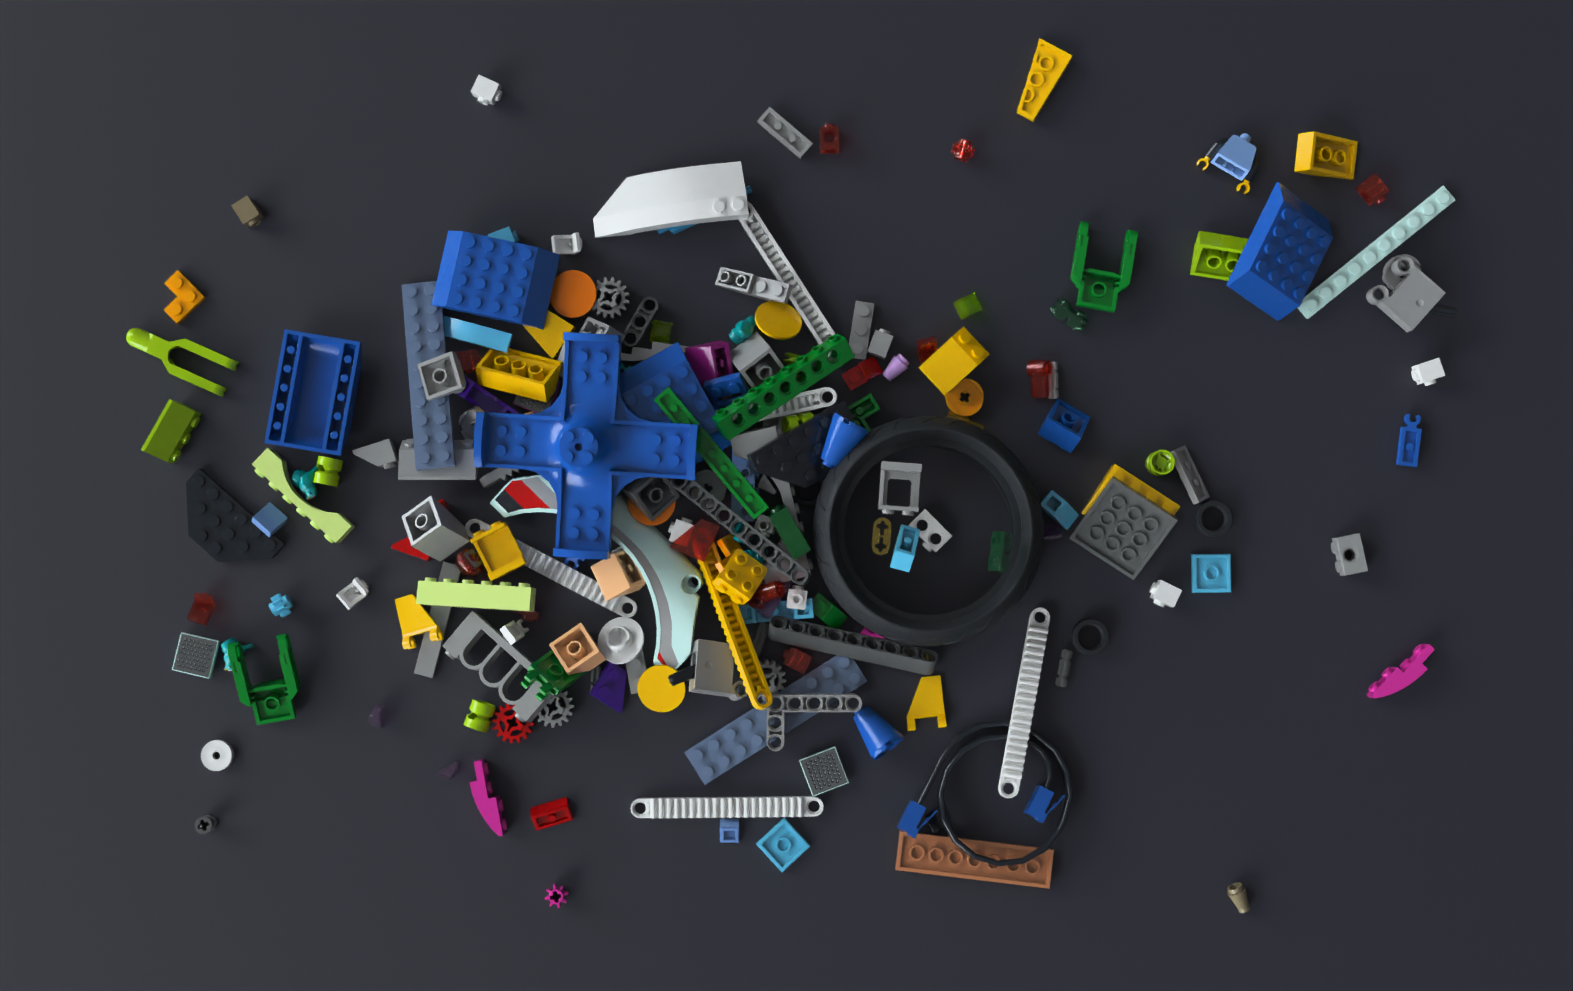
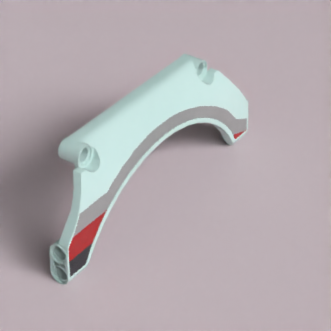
[490,474,706,669]

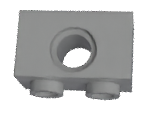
[1331,533,1368,576]

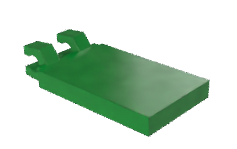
[521,650,588,702]

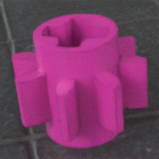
[544,883,569,908]

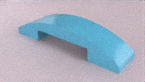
[738,598,814,624]

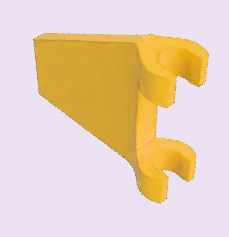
[395,594,444,650]
[906,675,947,731]

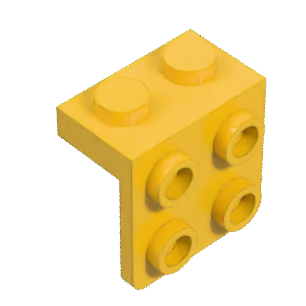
[711,549,768,605]

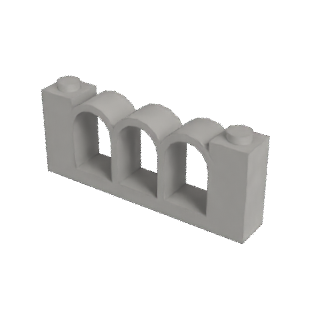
[442,611,555,722]

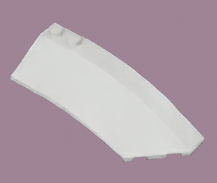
[593,161,749,238]

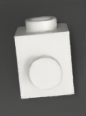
[551,232,582,255]
[336,577,369,610]
[786,585,808,610]

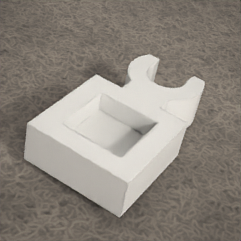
[500,619,529,645]

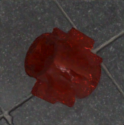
[951,139,975,162]

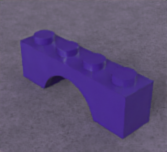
[458,376,520,414]

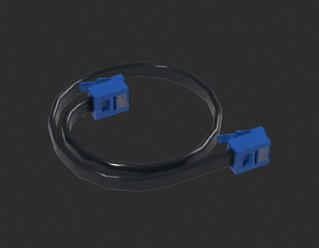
[896,720,1073,866]

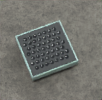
[172,632,220,679]
[799,746,849,796]

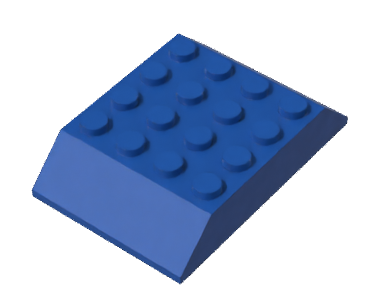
[1226,182,1333,321]
[431,231,560,330]
[264,329,362,456]
[620,342,731,479]

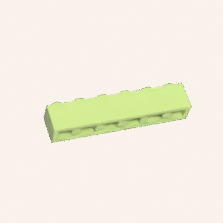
[416,577,536,612]

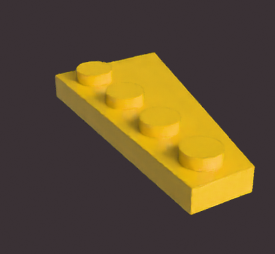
[1017,38,1072,122]

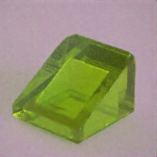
[953,293,982,320]
[650,320,672,344]

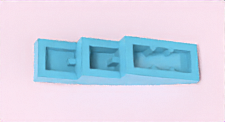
[444,316,513,353]

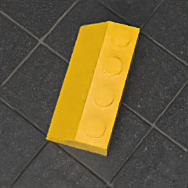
[475,348,562,403]

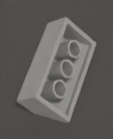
[398,439,479,480]

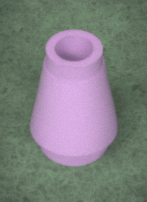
[882,353,910,382]

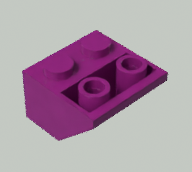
[685,340,733,385]

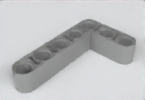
[767,693,862,751]

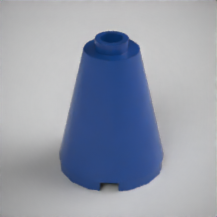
[821,413,869,469]
[853,705,904,761]

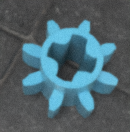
[269,593,293,617]

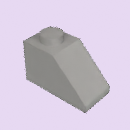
[352,439,399,469]

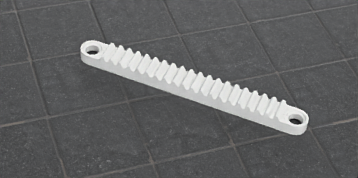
[738,202,835,357]
[716,387,837,422]
[465,519,638,618]
[998,608,1050,798]
[630,796,824,819]

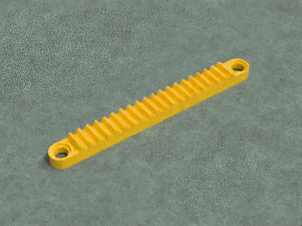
[691,528,773,710]

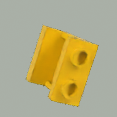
[470,521,528,581]

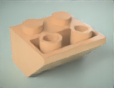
[591,550,646,602]

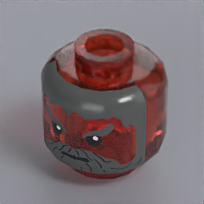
[455,548,483,577]

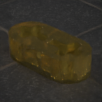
[872,518,891,555]

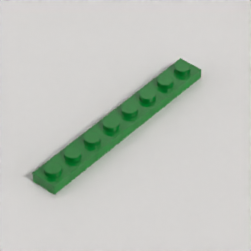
[654,387,769,519]

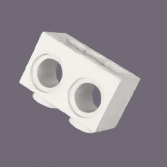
[908,509,952,553]

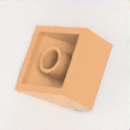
[549,623,606,675]

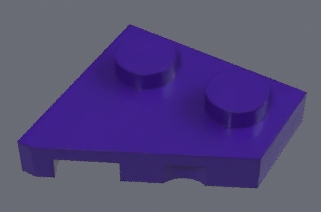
[589,662,627,713]

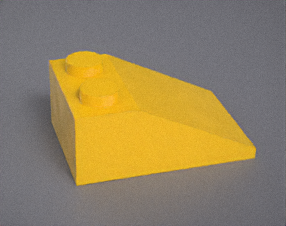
[1294,131,1358,180]
[919,326,990,396]

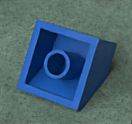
[1038,398,1091,453]

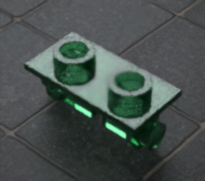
[1049,298,1089,332]
[988,531,1012,573]

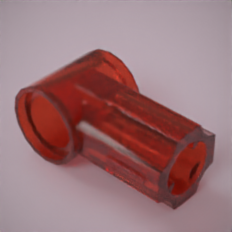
[1026,360,1052,398]
[748,580,786,609]

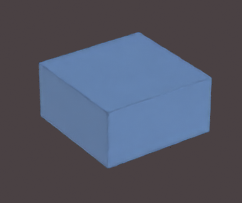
[252,502,288,538]

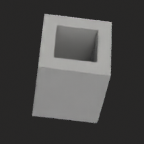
[867,328,893,360]

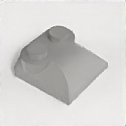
[417,351,466,401]

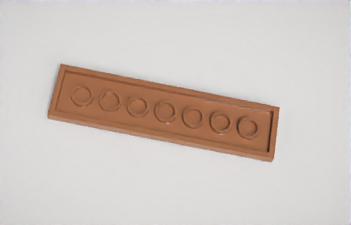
[895,830,1054,889]

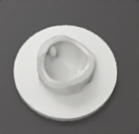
[598,617,644,664]

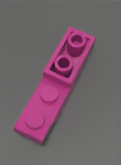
[1366,644,1435,698]
[469,759,508,836]

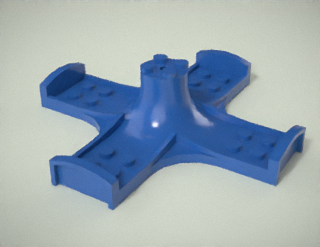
[474,332,701,560]

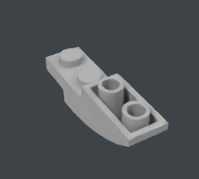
[715,267,793,304]

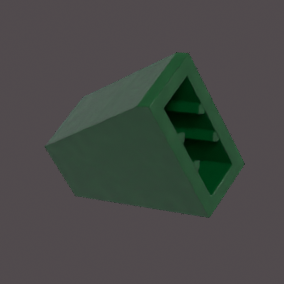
[768,504,811,560]

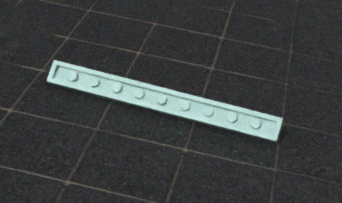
[1298,185,1455,319]

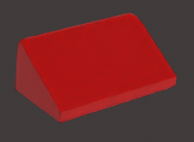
[530,797,573,831]

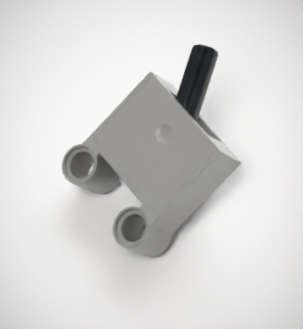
[1366,256,1457,332]
[668,639,748,701]

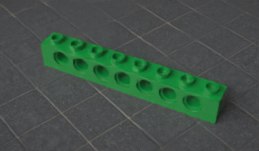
[711,334,855,441]

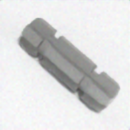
[1047,362,1059,399]

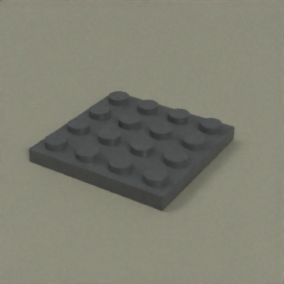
[1069,476,1178,580]

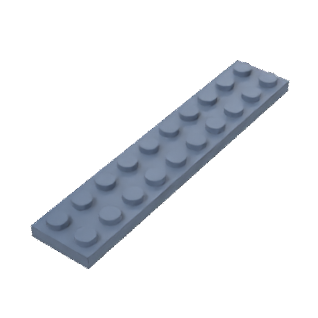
[402,281,456,471]
[684,655,867,785]

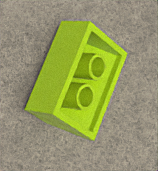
[1190,231,1248,281]
[141,399,201,463]

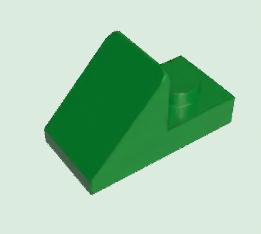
[812,593,848,629]

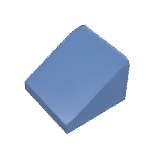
[720,818,739,843]

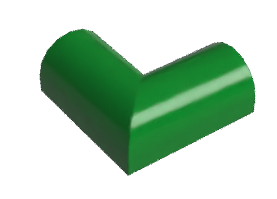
[848,393,881,431]

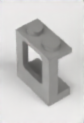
[878,461,922,516]

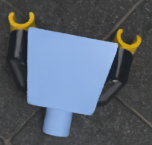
[1197,133,1259,194]

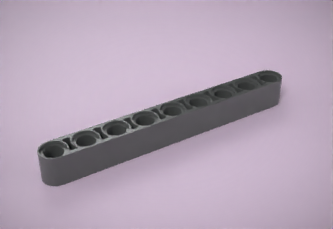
[670,478,811,585]
[767,616,938,675]

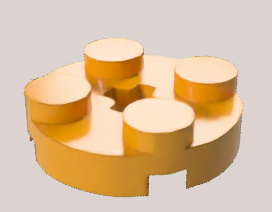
[945,379,984,417]

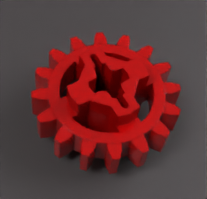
[492,703,535,744]

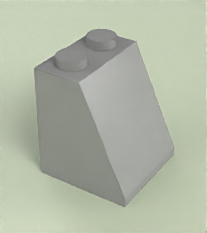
[730,332,784,388]
[402,496,470,562]

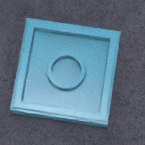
[1191,554,1231,593]
[756,817,810,872]

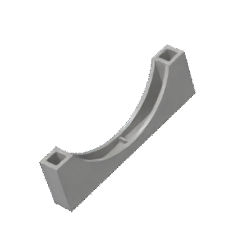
[730,424,813,586]

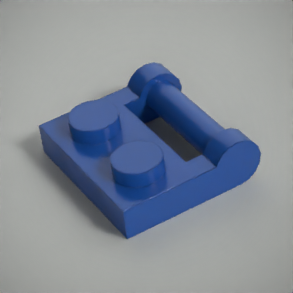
[704,372,749,410]

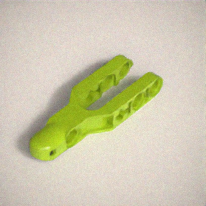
[126,328,239,397]

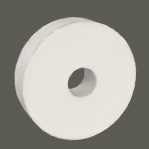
[201,740,234,771]

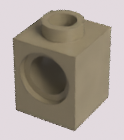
[231,195,264,228]

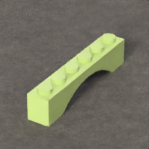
[252,448,356,543]

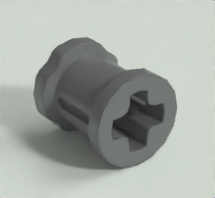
[194,814,217,834]

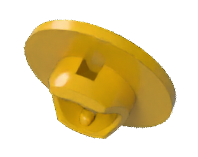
[755,301,802,340]
[637,665,686,712]

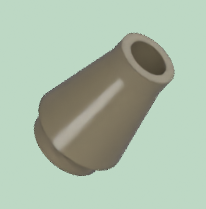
[1227,882,1250,913]

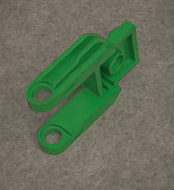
[1070,221,1138,313]
[228,633,301,725]

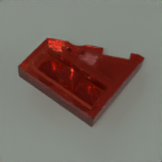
[670,519,720,562]

